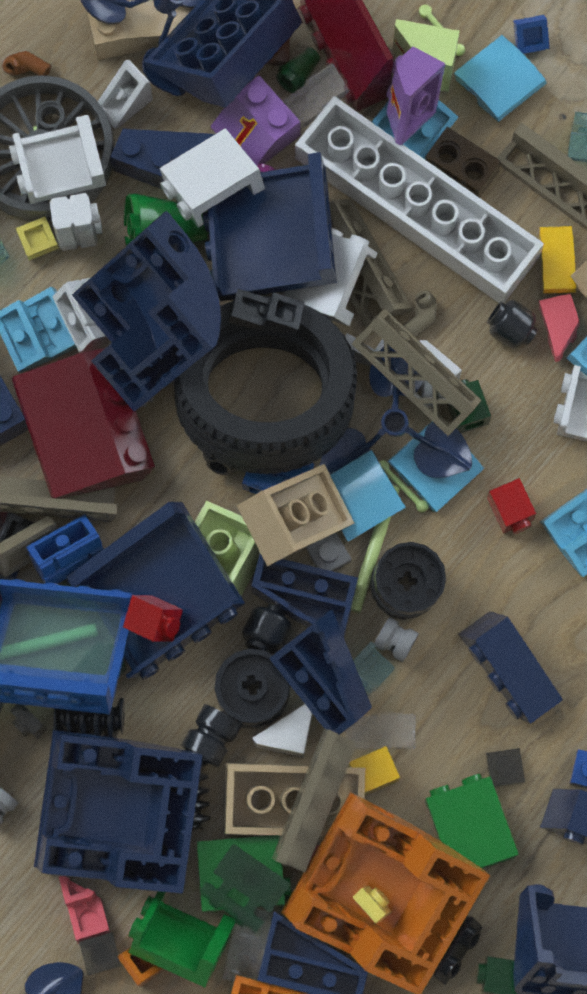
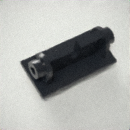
[432,915,483,985]

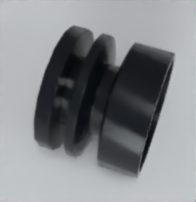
[370,542,446,620]

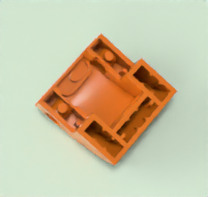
[281,792,490,994]

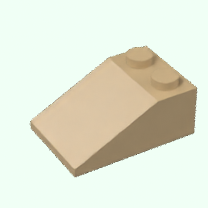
[237,464,355,566]

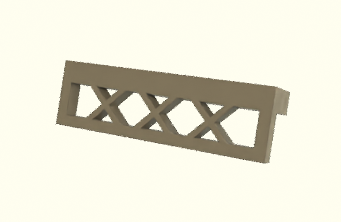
[497,122,587,230]
[330,199,412,328]
[352,309,481,436]
[0,476,117,522]
[272,729,357,872]

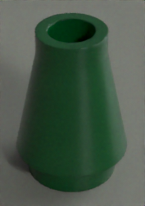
[276,47,321,93]

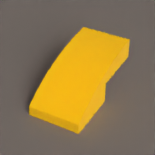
[539,226,576,293]

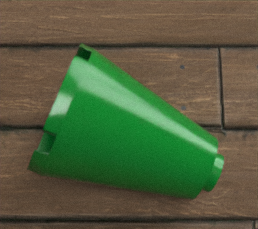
[123,193,210,246]

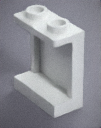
[9,115,106,204]
[159,128,265,228]
[283,228,377,326]
[553,365,587,442]

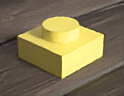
[15,216,59,260]
[352,886,392,923]

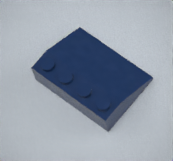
[144,0,303,108]

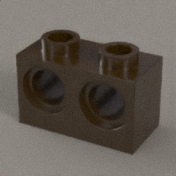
[425,127,501,198]

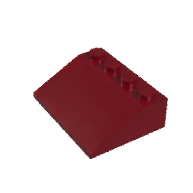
[297,0,394,112]
[12,348,155,499]

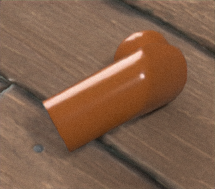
[2,51,52,76]

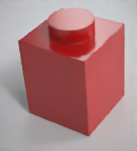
[487,478,537,534]
[123,595,183,642]

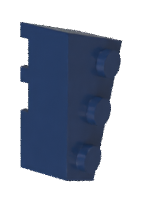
[110,129,215,189]
[251,554,358,637]
[269,609,372,735]
[458,611,563,724]
[540,789,587,845]
[257,911,368,994]

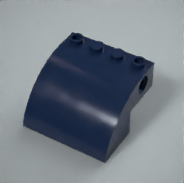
[72,210,221,412]
[33,730,202,894]

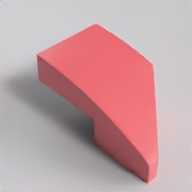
[539,294,579,362]
[59,875,111,944]

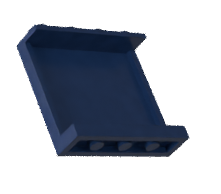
[203,152,337,301]
[66,502,245,680]

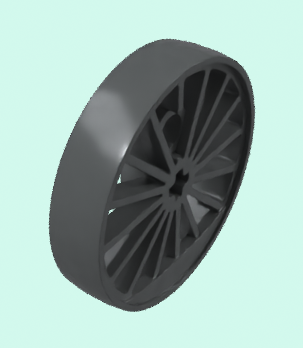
[0,76,115,222]

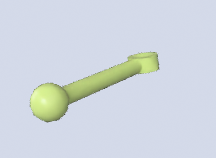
[419,4,465,56]
[379,460,429,513]

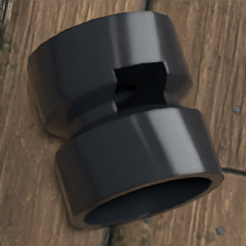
[181,704,242,768]

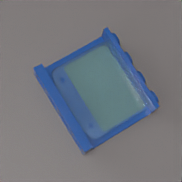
[0,579,132,714]

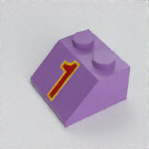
[387,47,445,146]
[211,75,300,166]

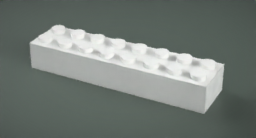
[295,96,544,303]

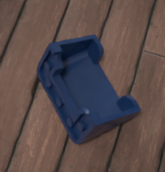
[513,884,587,994]

